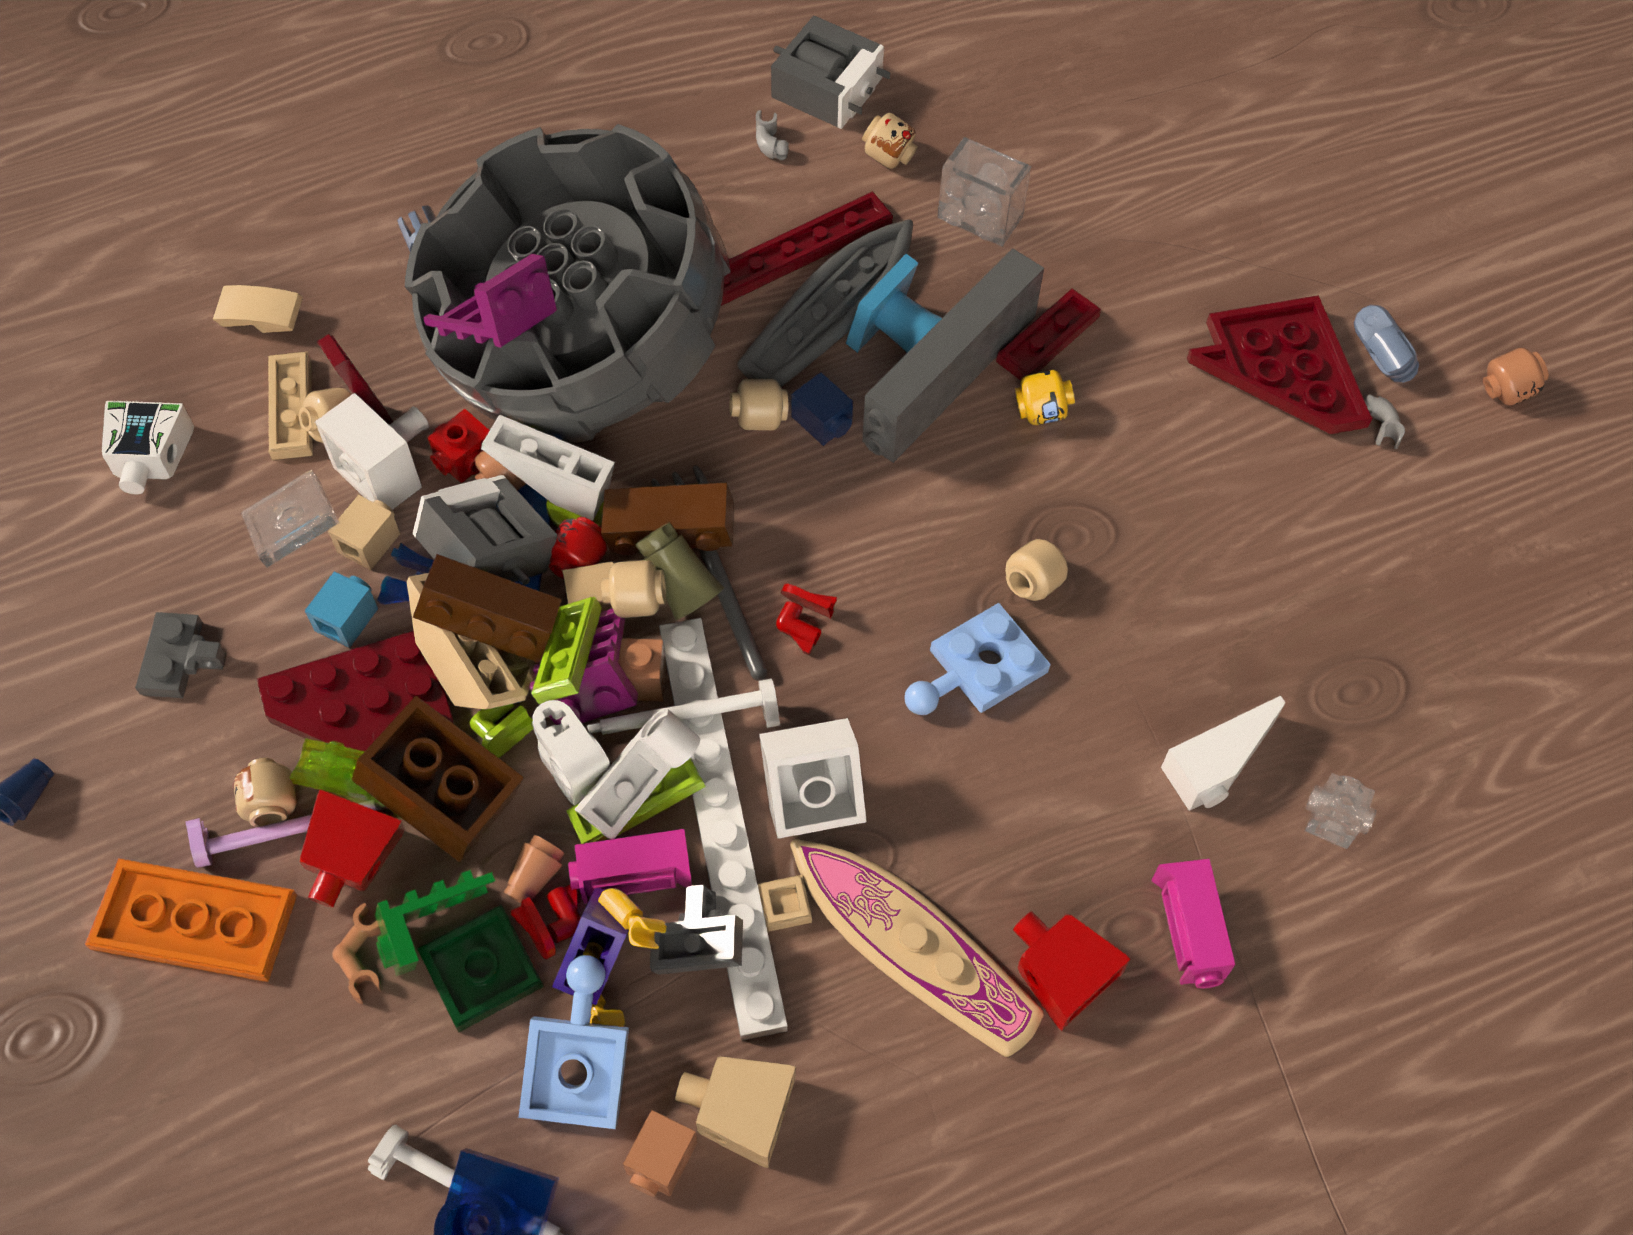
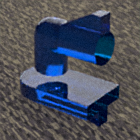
[377,543,434,605]

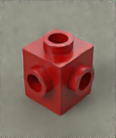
[427,409,490,483]

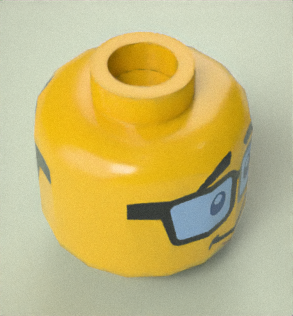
[1015,370,1075,425]

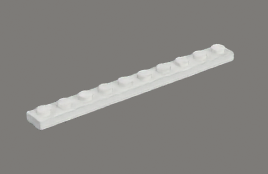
[659,618,788,1041]

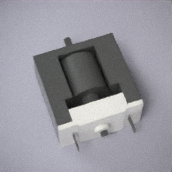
[771,15,890,129]
[413,475,558,585]

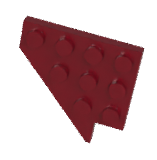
[1187,295,1372,434]
[256,631,455,762]

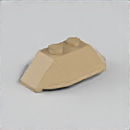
[407,573,537,709]

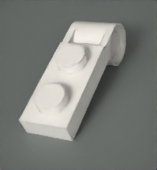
[575,708,700,839]

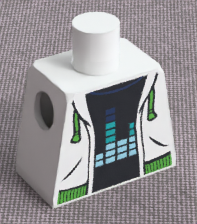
[102,401,194,494]

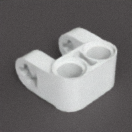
[533,700,610,806]

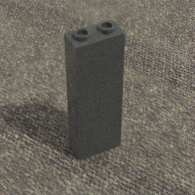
[862,248,1044,463]

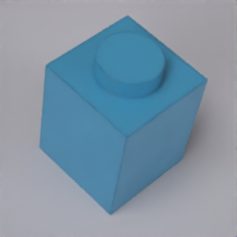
[305,571,378,648]

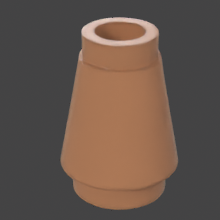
[503,835,565,904]

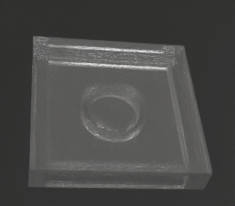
[241,470,339,568]

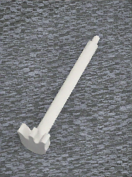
[587,679,780,735]
[368,1125,564,1235]

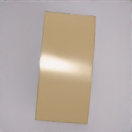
[213,285,303,333]

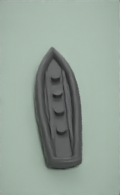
[737,219,914,387]

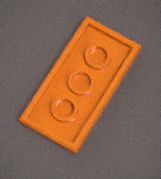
[85,858,297,982]

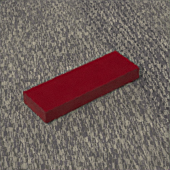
[996,288,1101,380]
[317,334,394,425]

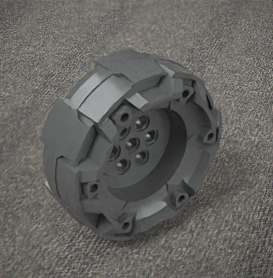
[405,124,731,443]

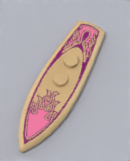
[790,839,1044,1057]

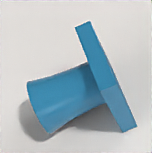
[845,254,942,353]

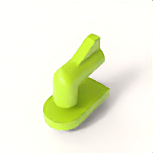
[470,703,534,758]

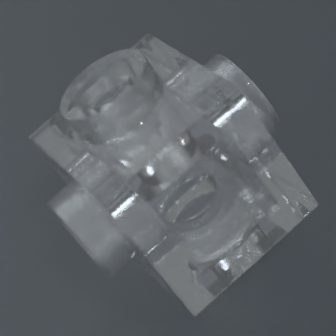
[1305,773,1377,849]

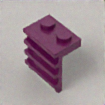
[423,254,557,347]
[529,608,638,725]

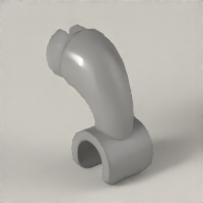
[756,110,789,160]
[1364,395,1405,449]

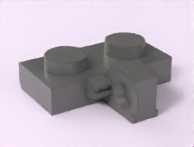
[135,612,226,698]
[650,885,743,975]

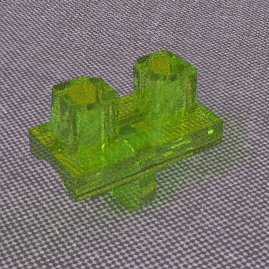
[290,738,371,801]

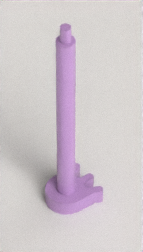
[186,800,389,868]

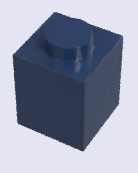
[791,372,853,446]

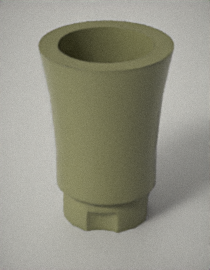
[635,522,725,620]

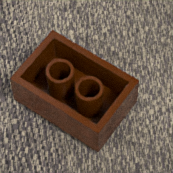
[352,696,524,862]

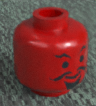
[549,517,607,579]

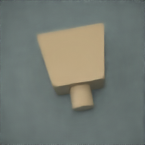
[675,1057,796,1168]

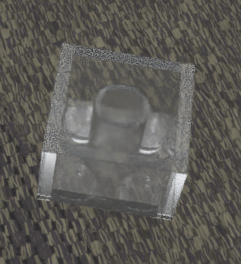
[937,137,1031,247]

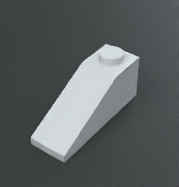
[481,415,615,521]
[1161,696,1285,811]

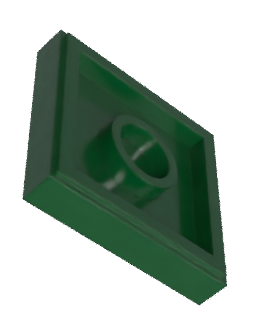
[417,905,544,1032]

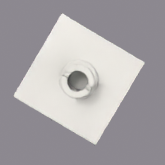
[315,393,429,510]
[759,718,867,839]

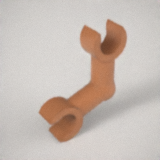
[332,903,382,1004]

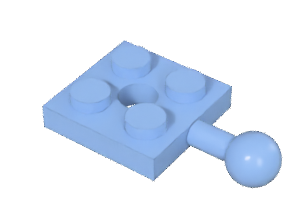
[904,603,1051,715]
[518,955,629,1129]

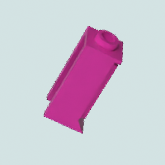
[568,829,692,904]
[1151,859,1235,989]

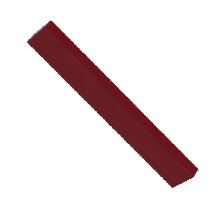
[721,191,893,306]

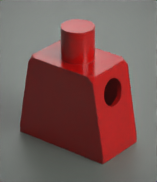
[300,789,405,908]
[1013,911,1130,1031]

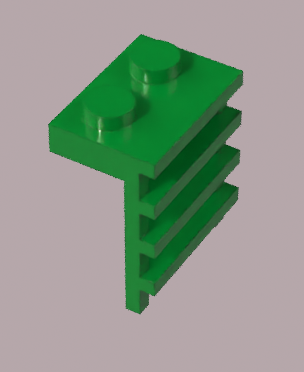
[375,870,495,977]

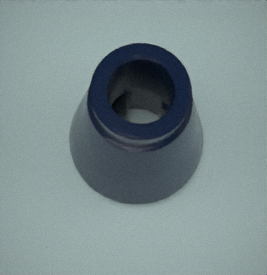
[0,758,54,826]

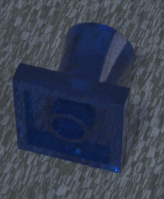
[434,1148,559,1235]

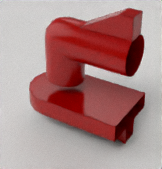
[776,584,837,655]
[511,884,581,960]

